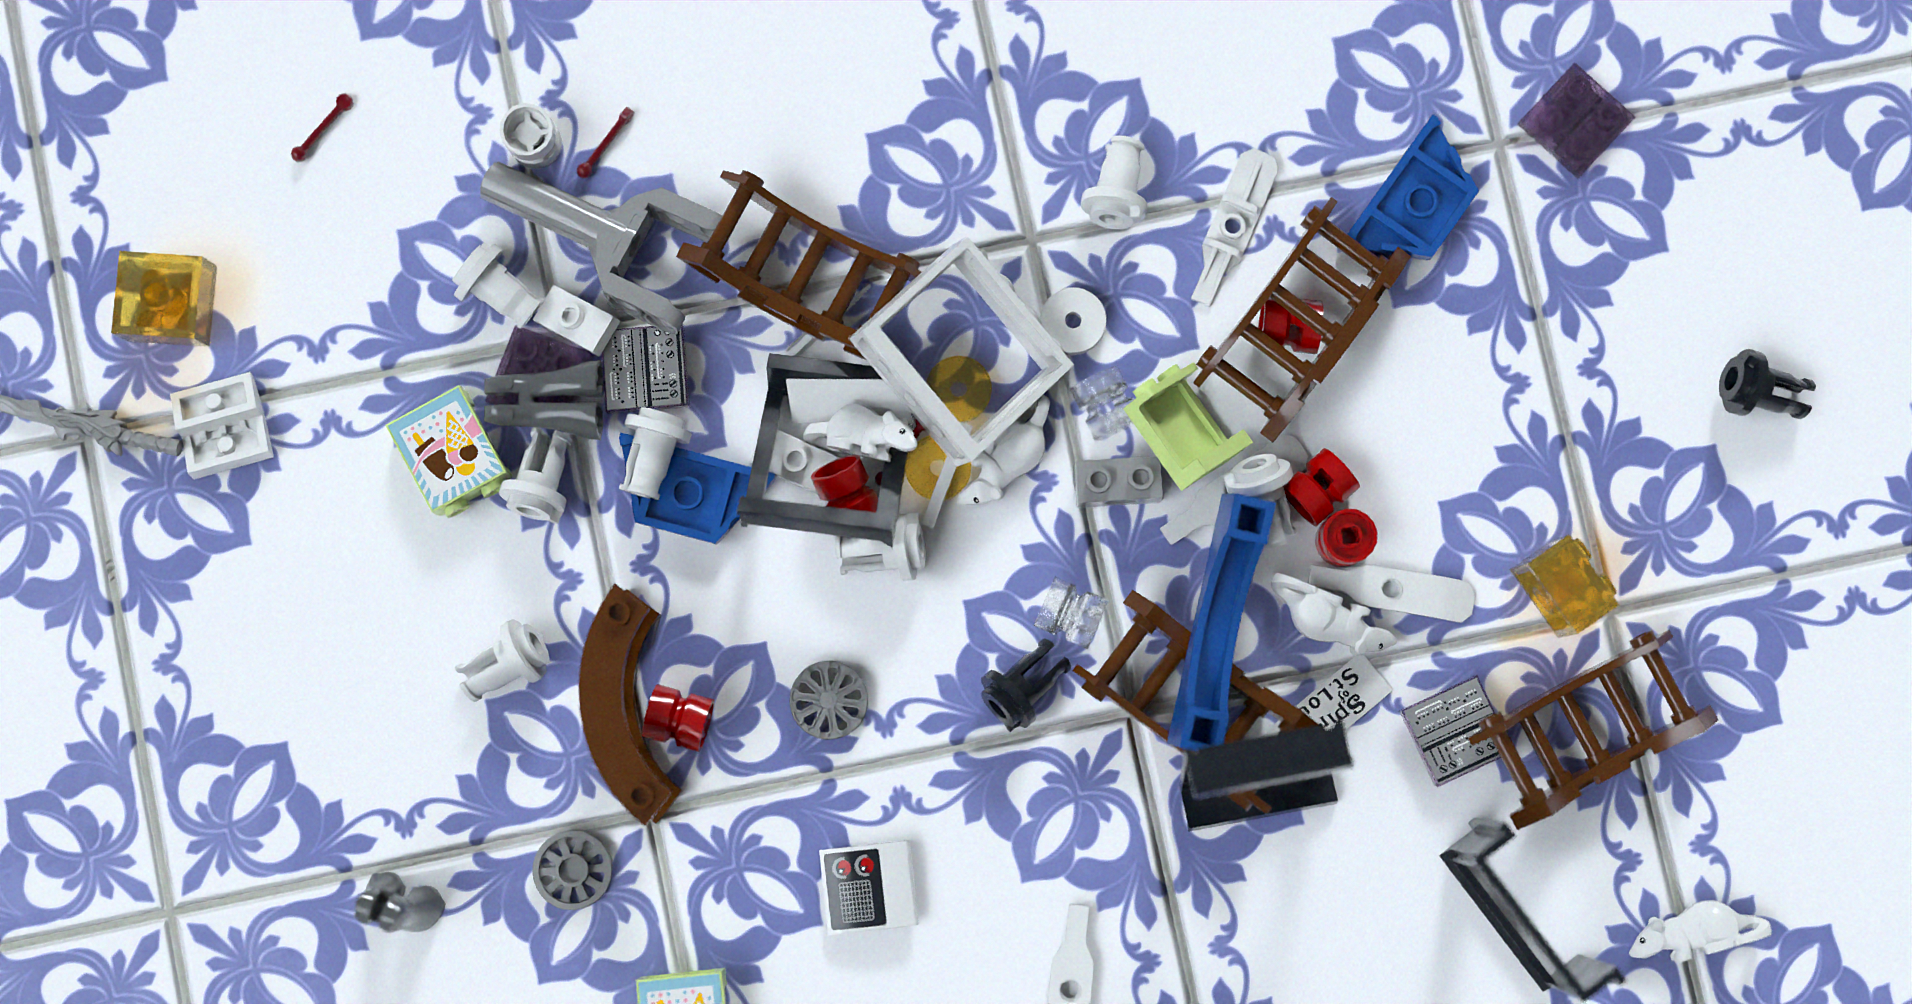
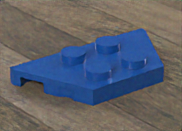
[1348,114,1479,261]
[619,432,776,545]

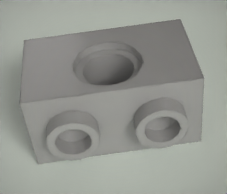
[1074,456,1163,508]

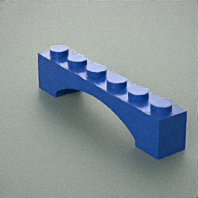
[1167,493,1276,751]

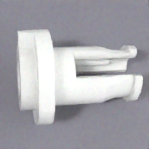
[1080,136,1147,229]
[452,242,544,329]
[619,407,692,500]
[499,427,572,524]
[1222,454,1297,549]
[834,512,926,581]
[454,619,550,702]

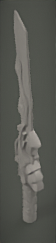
[0,395,183,456]

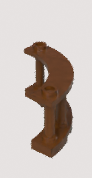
[676,170,922,360]
[1193,197,1411,443]
[578,583,683,827]
[1072,590,1319,814]
[1468,630,1719,830]

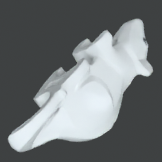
[958,394,1050,505]
[803,404,918,462]
[1271,573,1397,655]
[1629,900,1772,963]

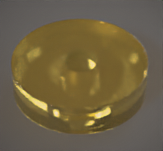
[926,356,992,423]
[905,435,971,501]

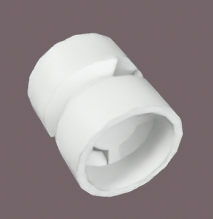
[499,103,562,169]

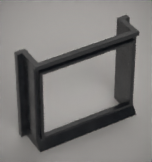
[737,353,918,548]
[1179,715,1354,832]
[1439,818,1628,1004]

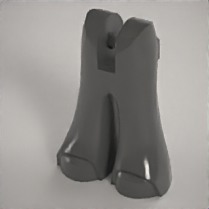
[484,360,603,441]
[354,872,446,932]

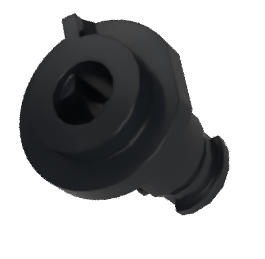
[1718,349,1816,419]
[981,638,1071,732]

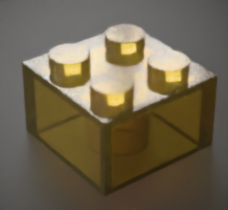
[111,251,217,347]
[1509,534,1619,638]

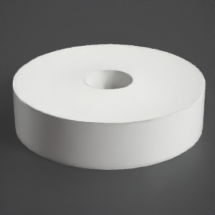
[1040,287,1106,355]

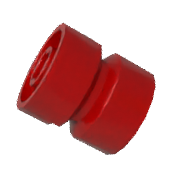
[1258,297,1324,355]
[1283,448,1360,527]
[810,455,878,513]
[1315,509,1378,567]
[642,684,715,752]

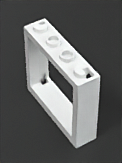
[848,236,1074,467]

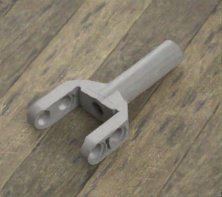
[480,161,735,334]

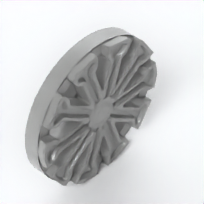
[790,661,868,740]
[532,830,613,910]

